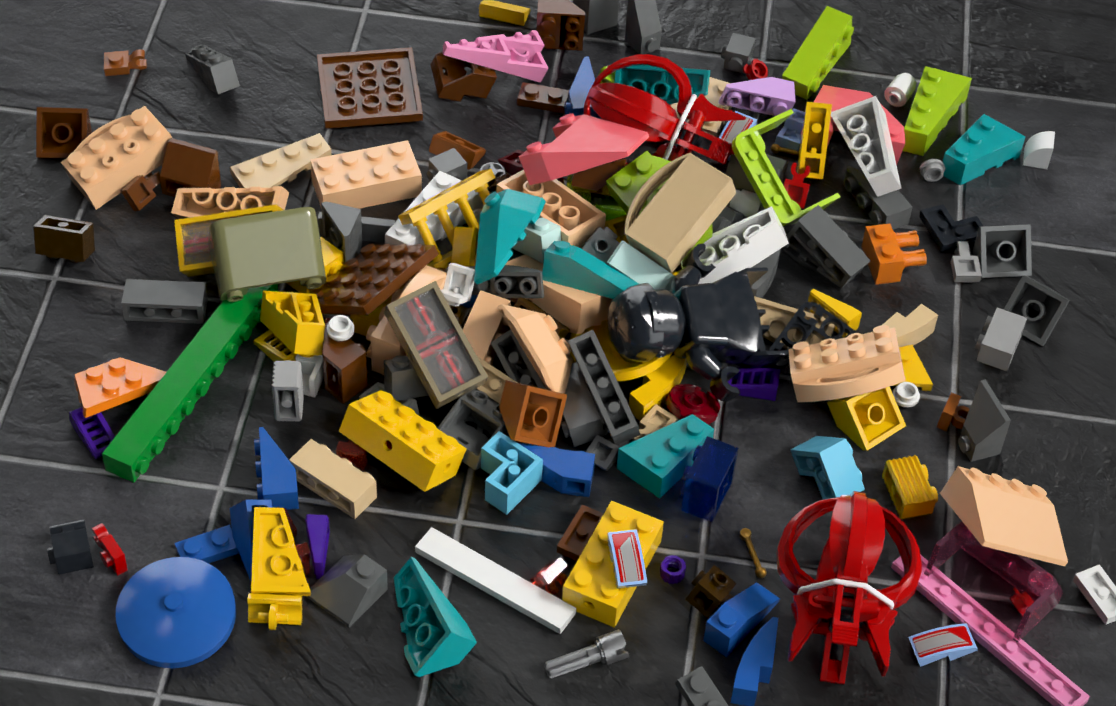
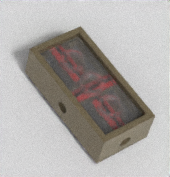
[384,281,488,409]

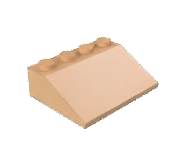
[940,466,1068,566]

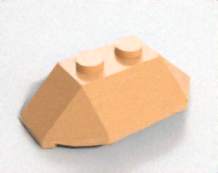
[497,304,573,394]

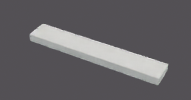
[415,527,576,634]

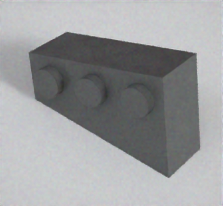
[784,205,871,288]

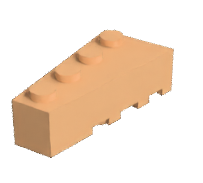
[171,186,289,219]

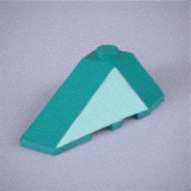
[615,65,710,105]
[474,189,546,285]
[542,241,639,299]

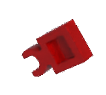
[784,162,810,209]
[92,523,128,576]

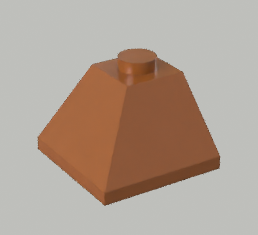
[499,380,567,447]

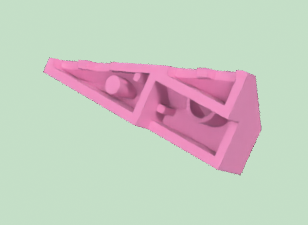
[443,30,548,83]

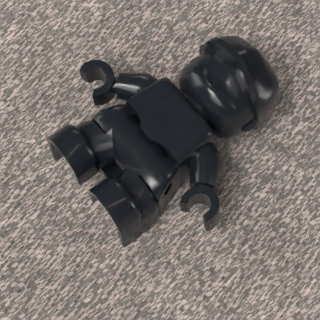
[607,243,788,402]

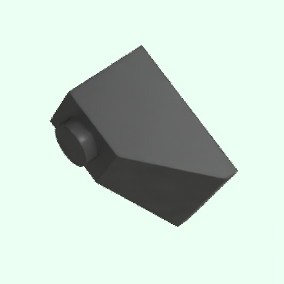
[1003,275,1070,346]
[958,379,1011,462]
[305,554,388,628]

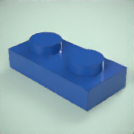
[175,525,239,563]

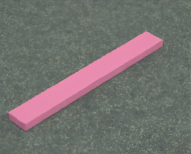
[891,554,1090,706]

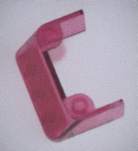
[924,521,1063,643]

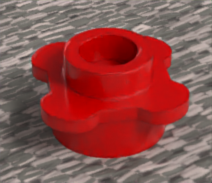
[743,59,768,80]
[1009,587,1036,617]

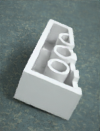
[831,96,901,197]
[385,171,483,245]
[681,206,789,284]

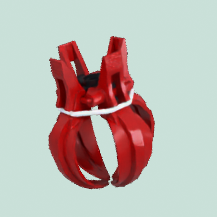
[584,54,746,164]
[776,491,922,685]

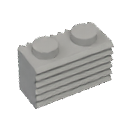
[271,360,304,421]

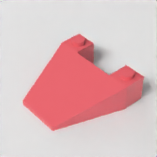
[801,85,905,165]
[519,113,649,185]

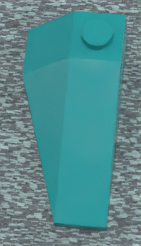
[394,557,477,677]

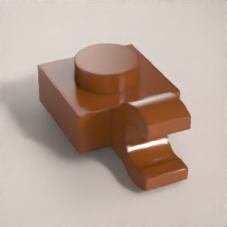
[104,49,147,76]

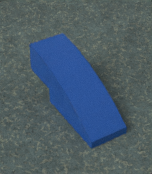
[731,617,778,706]

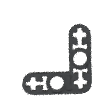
[769,302,858,369]

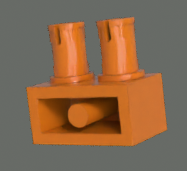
[861,223,927,284]

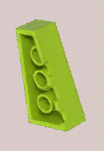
[782,6,854,100]
[903,66,972,156]

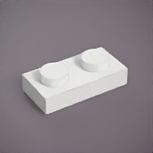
[1073,565,1116,625]

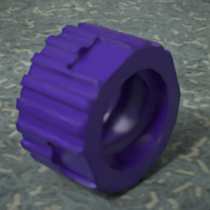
[660,555,686,584]

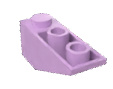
[718,77,796,116]

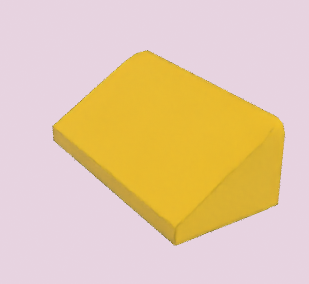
[479,0,530,26]

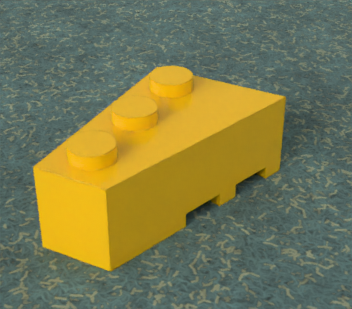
[260,291,325,357]

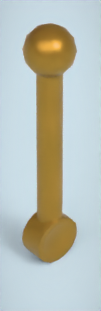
[771,144,799,156]
[740,528,767,578]

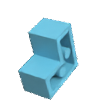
[481,431,543,515]
[790,436,865,500]

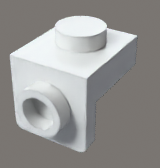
[441,263,475,306]

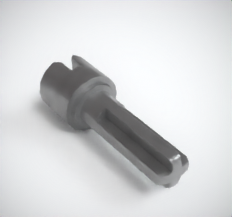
[545,629,629,678]

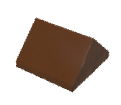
[36,107,92,158]

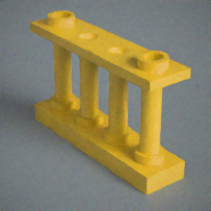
[398,169,496,271]

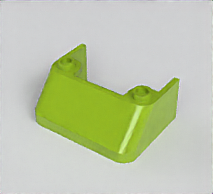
[732,109,840,226]

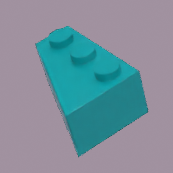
[943,114,1026,185]
[617,414,714,499]

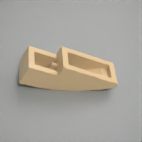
[882,304,938,347]

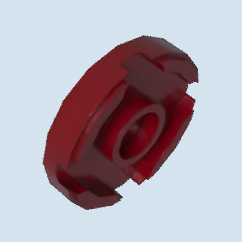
[666,384,721,424]

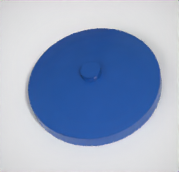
[116,557,236,668]

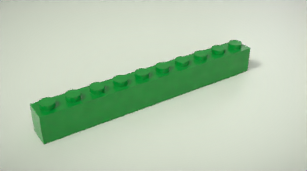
[102,284,280,483]

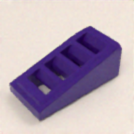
[728,368,780,401]
[69,407,115,459]
[305,514,330,579]

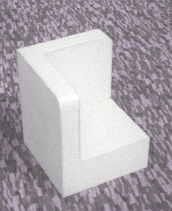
[296,354,324,397]

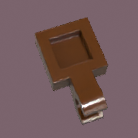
[120,171,161,211]

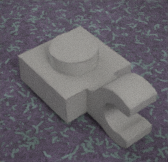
[951,241,982,282]

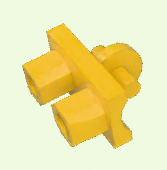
[247,593,302,630]

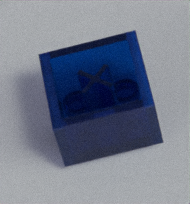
[679,436,739,522]

